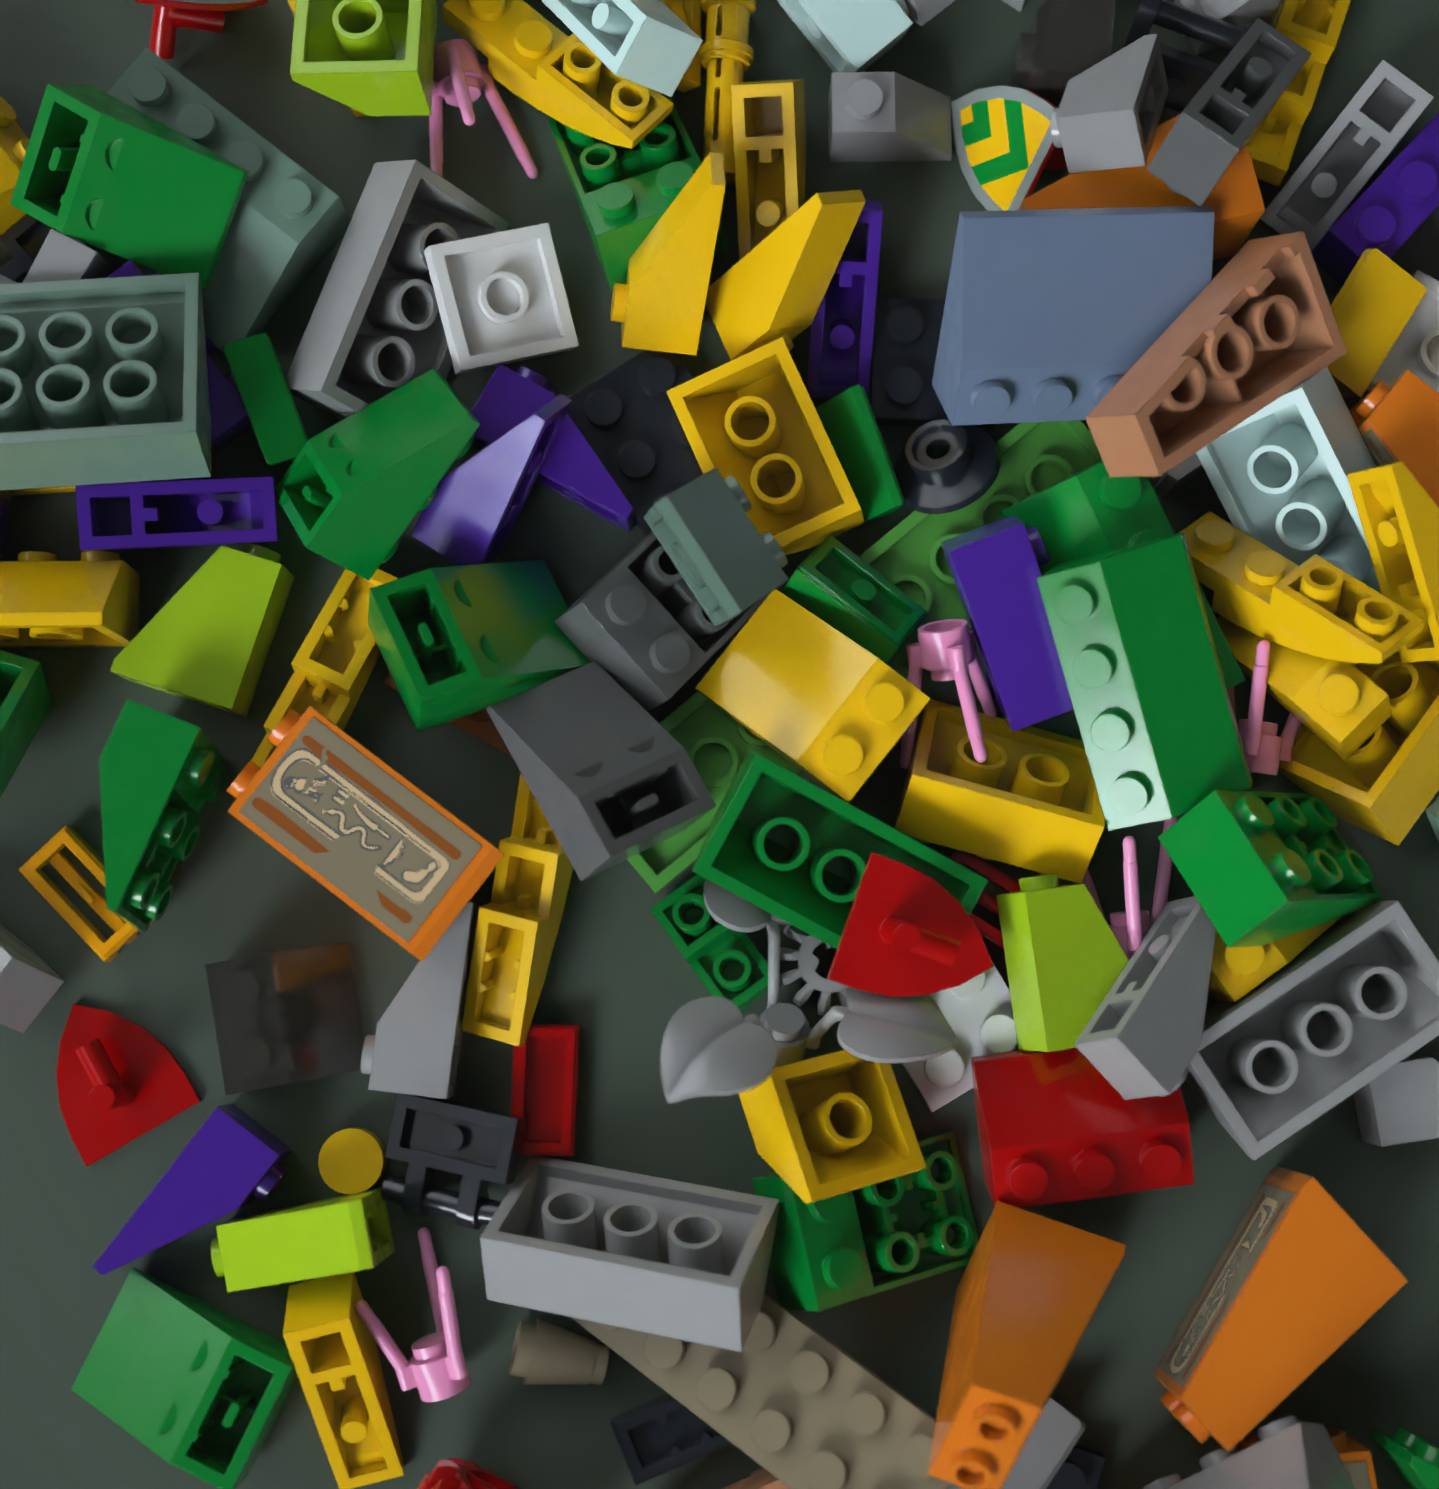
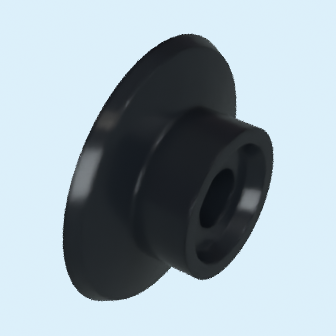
[893,420,1001,514]

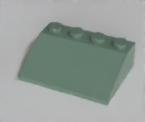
[86,47,351,355]
[0,273,212,490]

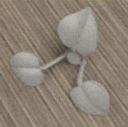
[660,879,956,1103]

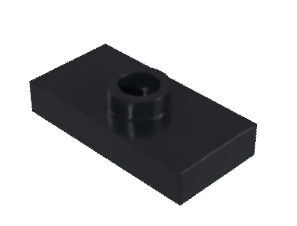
[610,1394,733,1486]

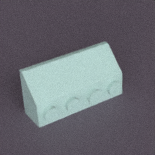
[1196,366,1382,594]

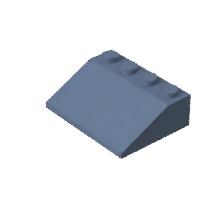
[932,206,1215,426]

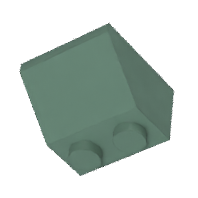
[643,467,789,627]

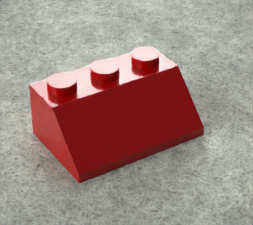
[971,1047,1194,1208]

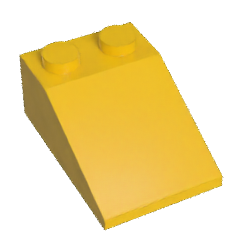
[695,589,931,804]

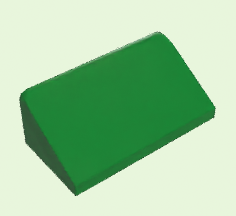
[223,333,309,469]
[816,384,905,523]
[782,534,929,664]

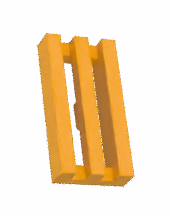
[18,825,154,962]

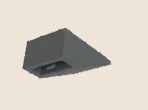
[554,531,789,712]
[486,661,716,881]

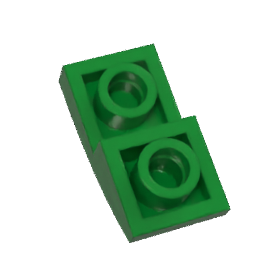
[650,874,768,1012]

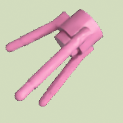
[429,39,539,179]
[900,619,997,769]
[1227,640,1301,776]
[1081,817,1177,960]
[355,1227,472,1403]

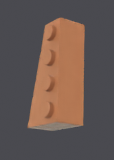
[1085,231,1347,477]

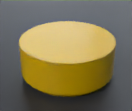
[318,1127,387,1195]

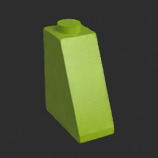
[110,543,295,718]
[996,874,1129,1052]
[211,1187,395,1292]

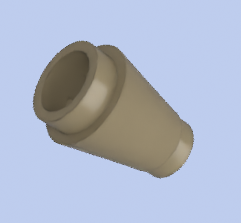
[509,1318,609,1386]

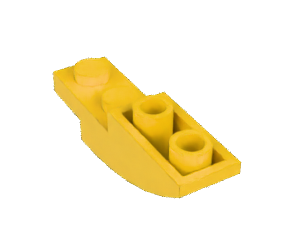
[442,0,674,149]
[1179,511,1425,664]

